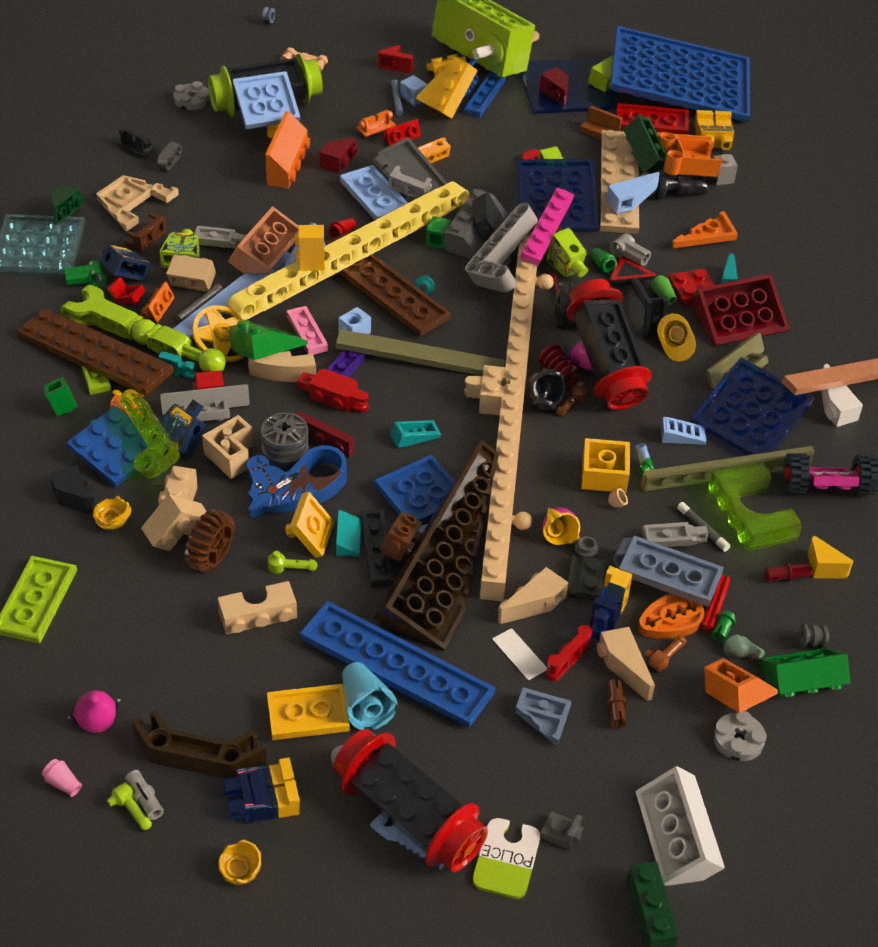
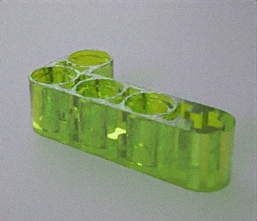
[120,389,180,479]

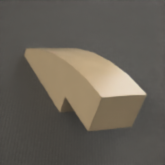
[248,351,316,382]

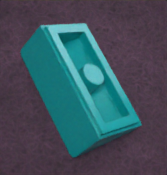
[336,510,361,556]

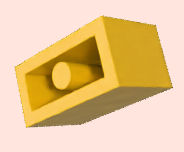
[295,225,325,271]

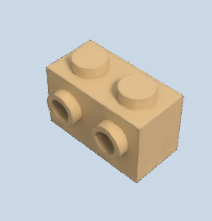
[166,255,216,292]
[158,466,198,505]

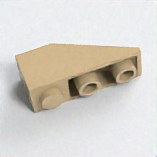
[498,567,568,624]

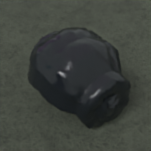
[527,368,565,411]

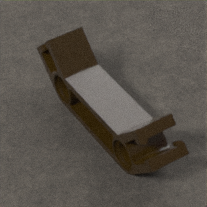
[132,710,267,779]

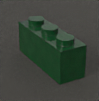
[623,115,667,174]
[626,861,679,947]

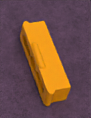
[418,138,451,163]

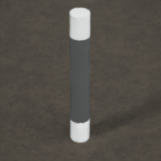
[677,502,730,552]

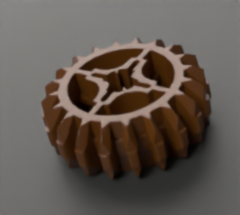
[185,509,235,573]

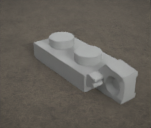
[194,226,246,248]
[642,522,708,547]

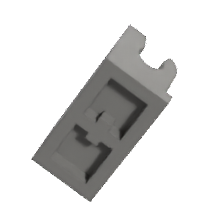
[389,166,432,199]

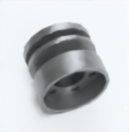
[261,412,309,472]

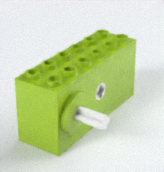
[432,0,535,78]

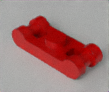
[546,625,592,681]

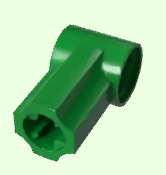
[65,260,107,287]

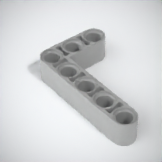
[465,203,538,292]

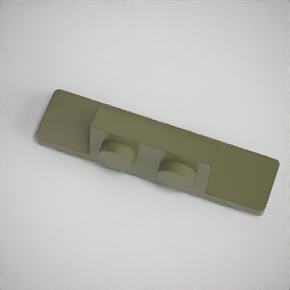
[706,332,769,389]

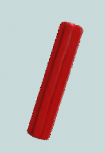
[701,574,731,632]

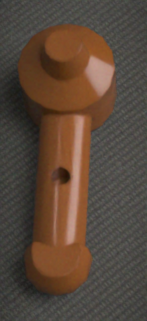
[645,635,687,672]

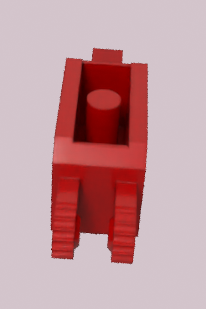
[297,369,369,413]

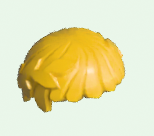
[93,496,131,530]

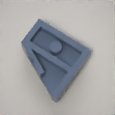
[515,687,572,745]

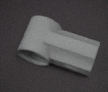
[610,233,651,267]

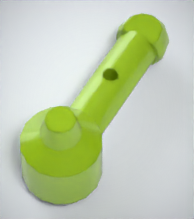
[268,551,318,574]
[107,782,152,831]

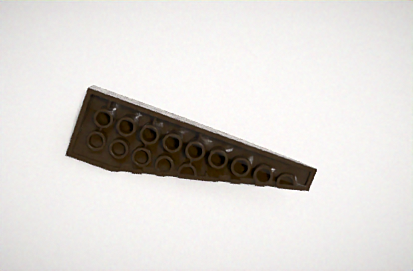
[373,440,499,651]

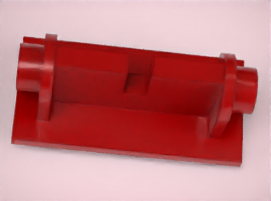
[382,119,421,146]

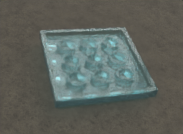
[0,214,86,274]

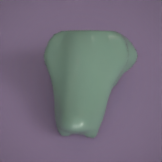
[724,634,765,659]

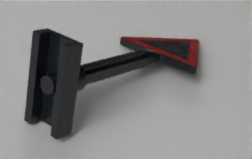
[610,257,668,338]

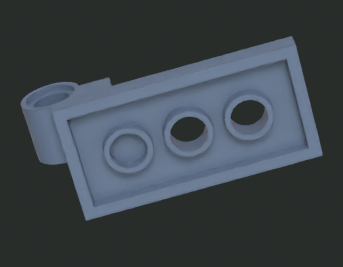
[613,536,724,607]

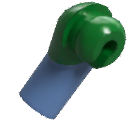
[635,443,654,476]

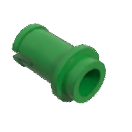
[711,611,736,642]

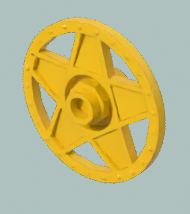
[192,305,245,362]

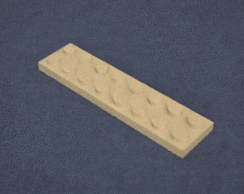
[600,130,639,234]

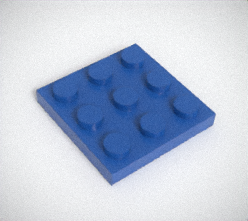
[66,406,164,488]
[374,454,454,525]

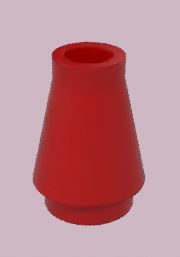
[328,218,356,239]

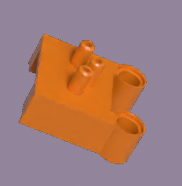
[659,132,722,177]

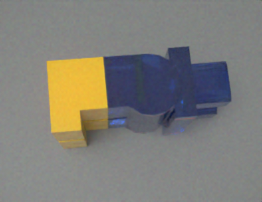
[590,566,632,641]
[224,757,300,824]

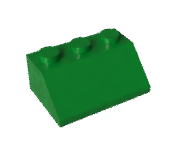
[758,648,851,697]

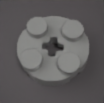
[174,81,210,110]
[714,711,767,761]

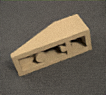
[597,627,655,701]

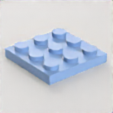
[233,71,300,129]

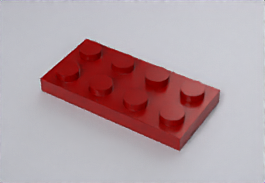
[616,103,689,135]

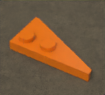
[671,211,738,248]

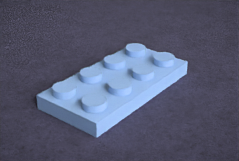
[340,165,408,220]

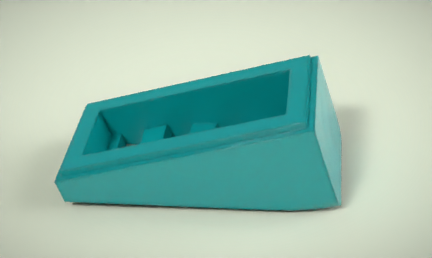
[721,254,738,284]
[390,420,441,448]

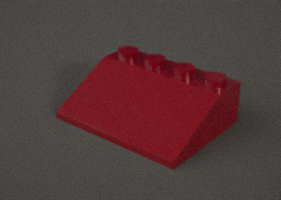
[690,274,790,346]

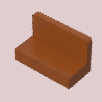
[580,106,622,140]

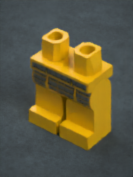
[694,110,734,150]

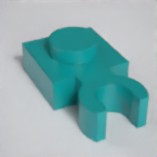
[158,351,196,379]

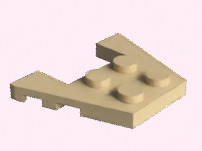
[96,175,179,231]

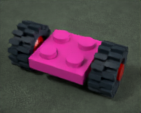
[783,453,878,495]

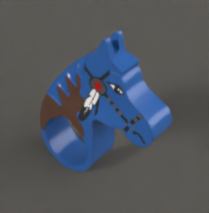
[247,445,347,519]

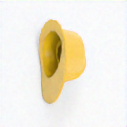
[657,313,696,362]

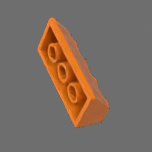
[265,111,310,189]

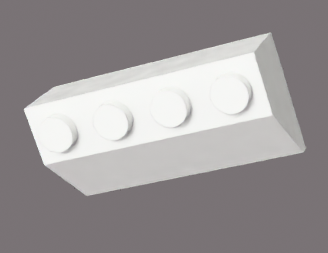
[635,766,725,886]

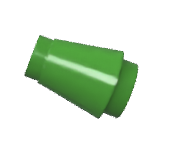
[651,275,677,305]

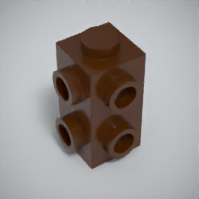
[379,512,422,561]

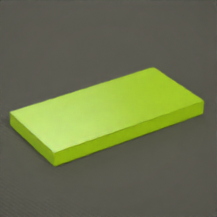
[0,556,77,644]

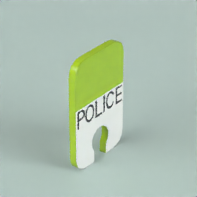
[473,818,540,899]

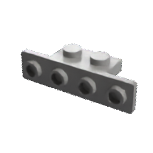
[160,384,250,422]

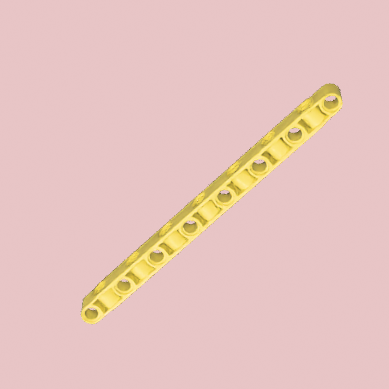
[228,181,469,320]

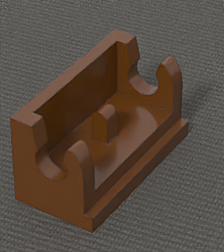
[124,213,167,252]

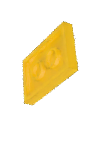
[267,684,350,741]

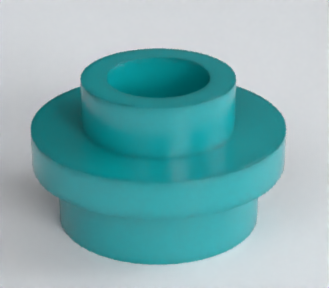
[414,276,435,295]

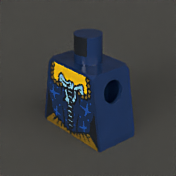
[101,244,151,281]
[151,399,206,457]

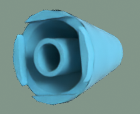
[342,662,397,730]

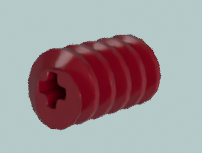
[538,344,578,389]

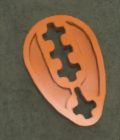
[638,593,704,639]

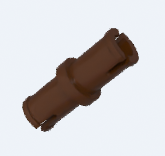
[606,679,627,729]

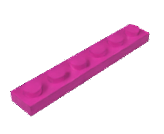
[520,188,574,266]

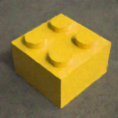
[581,438,630,493]

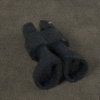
[654,169,708,199]

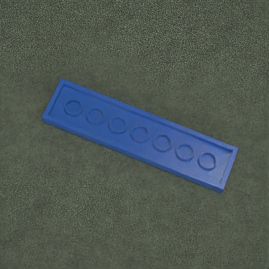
[300,601,496,728]

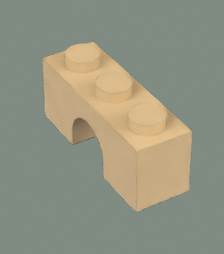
[218,581,297,635]

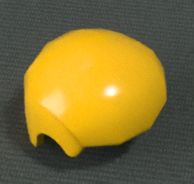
[218,840,261,885]

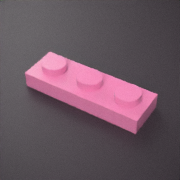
[287,306,328,355]

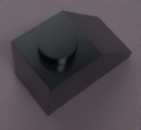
[472,192,505,242]

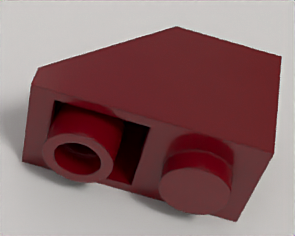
[539,67,568,105]
[319,138,358,173]

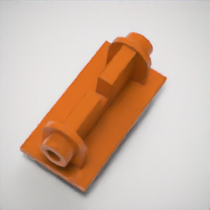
[356,110,396,137]
[141,281,175,323]

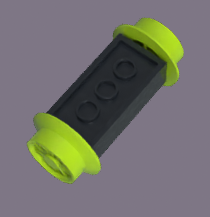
[208,54,323,117]

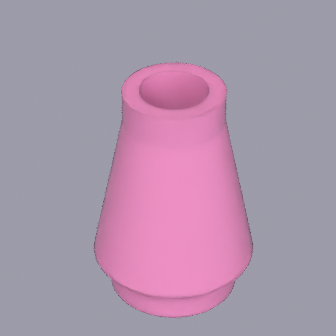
[42,759,82,797]

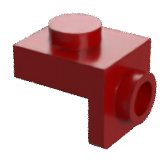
[108,277,145,305]

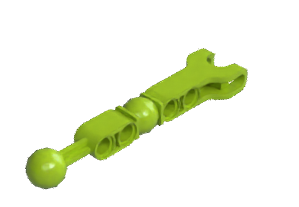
[60,285,226,372]

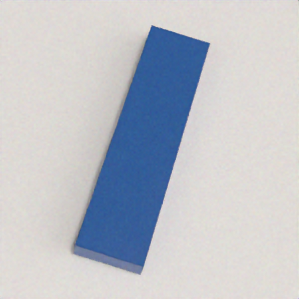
[463,72,506,118]

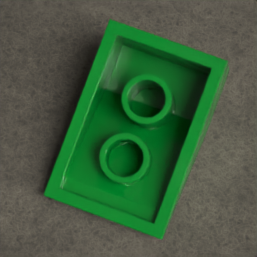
[229,320,308,360]

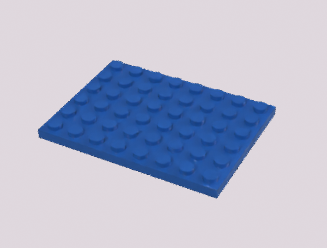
[610,26,750,122]

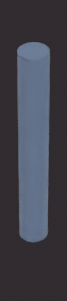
[391,79,403,116]

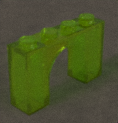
[709,460,802,552]

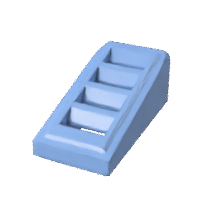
[661,417,706,445]

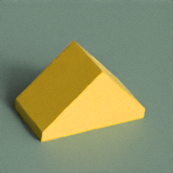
[807,536,853,578]

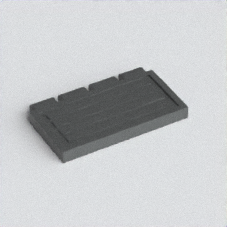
[373,137,448,203]

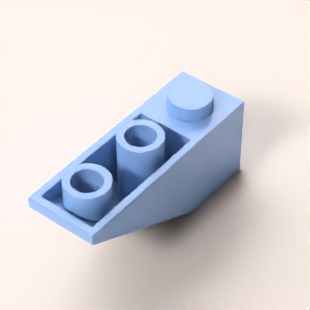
[606,172,660,214]

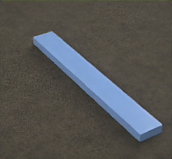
[173,252,290,341]

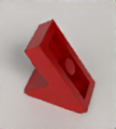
[378,45,413,74]

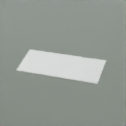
[492,628,547,680]

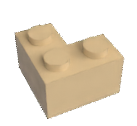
[202,415,253,479]
[141,494,207,551]

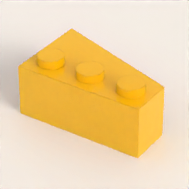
[415,57,478,119]

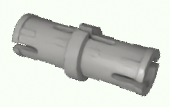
[125,770,164,820]

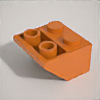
[704,658,778,713]

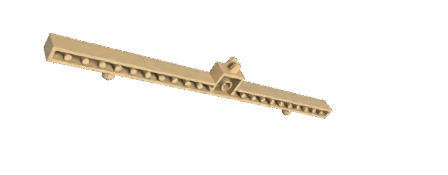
[464,224,553,602]

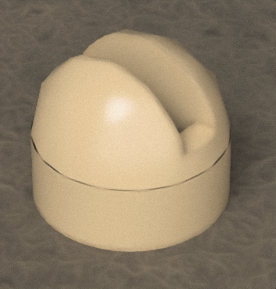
[608,488,628,508]

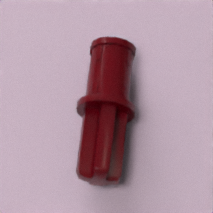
[764,563,813,582]

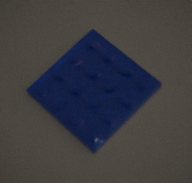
[517,159,599,232]
[691,357,814,455]

